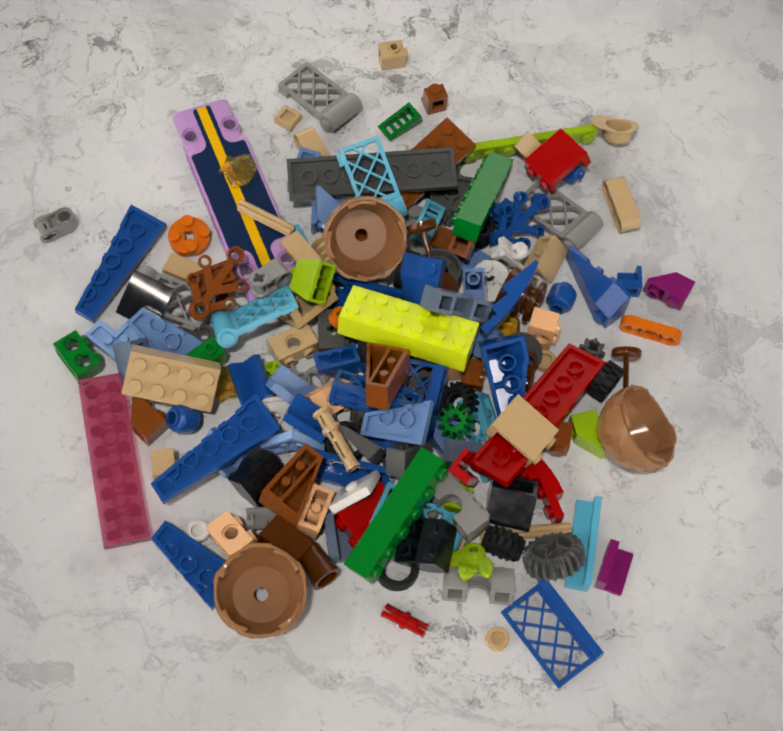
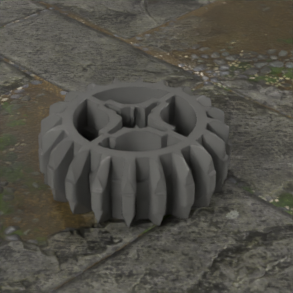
[522,531,586,582]

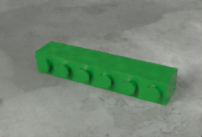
[451,151,513,243]
[344,447,449,584]

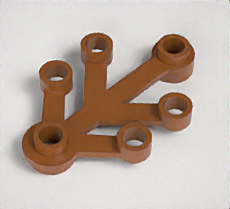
[186,246,248,321]

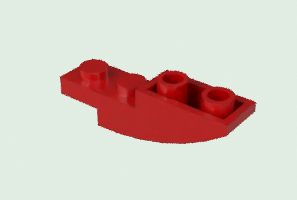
[518,458,564,523]

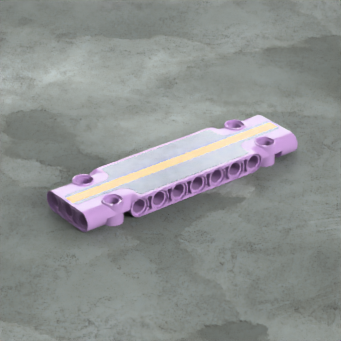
[173,99,296,306]

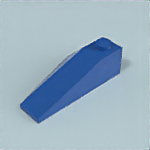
[565,246,632,328]
[400,252,447,305]
[478,335,529,417]

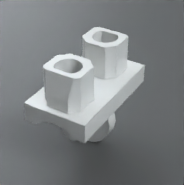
[490,236,528,270]

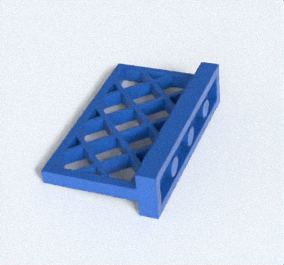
[402,359,449,444]
[501,579,604,689]

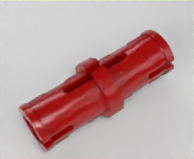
[381,603,429,638]

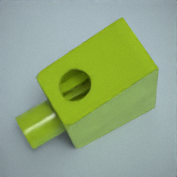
[290,259,337,305]

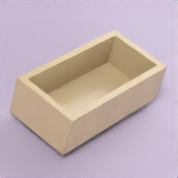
[121,344,221,412]

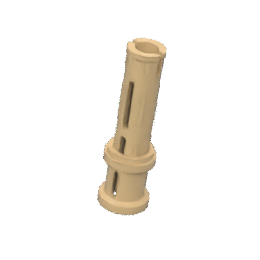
[312,406,360,472]

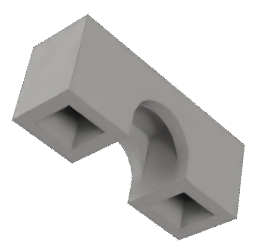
[431,471,490,543]
[442,567,515,605]

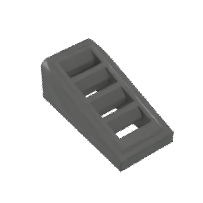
[339,425,386,464]

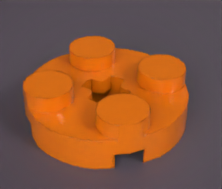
[168,215,211,257]

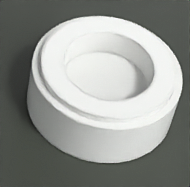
[186,519,209,544]

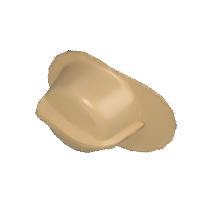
[590,115,639,145]

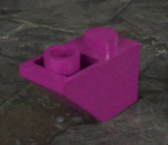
[643,272,695,311]

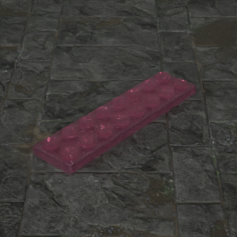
[78,372,151,550]

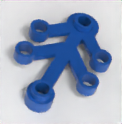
[489,191,550,249]

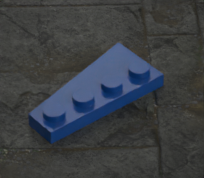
[151,520,225,611]

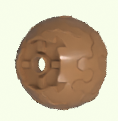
[322,196,408,282]
[596,384,677,472]
[213,543,307,639]

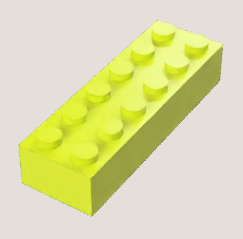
[337,285,479,372]

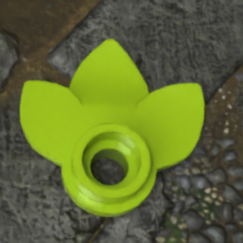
[450,542,493,582]

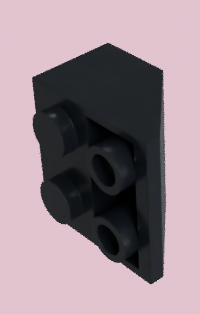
[228,448,283,507]
[485,476,538,532]
[394,518,457,573]

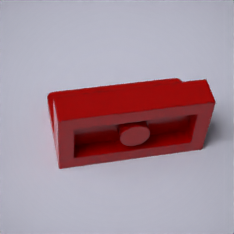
[448,448,479,486]

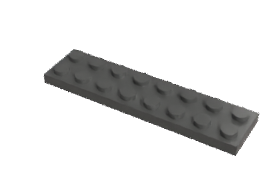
[286,147,458,201]

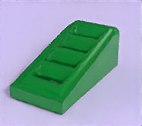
[378,102,423,142]

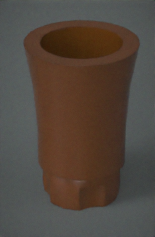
[300,536,341,590]

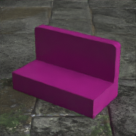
[594,539,633,596]

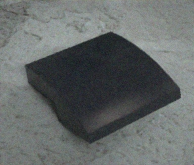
[116,270,175,319]

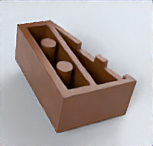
[365,342,410,410]
[259,443,323,528]

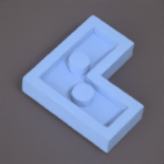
[85,319,140,362]
[260,429,325,455]

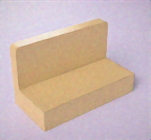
[524,235,567,283]

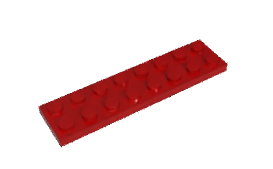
[469,343,606,488]

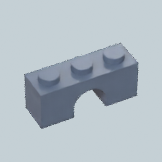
[419,284,492,323]

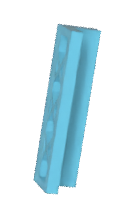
[456,391,497,483]
[564,496,602,592]

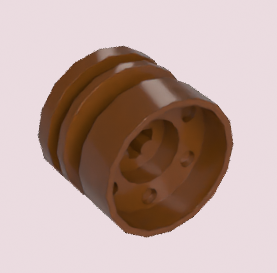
[494,267,548,324]

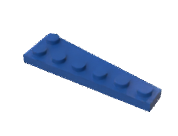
[75,204,167,323]
[150,394,281,505]

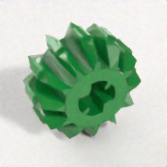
[437,403,475,441]

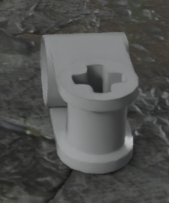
[33,207,77,243]
[249,259,292,299]

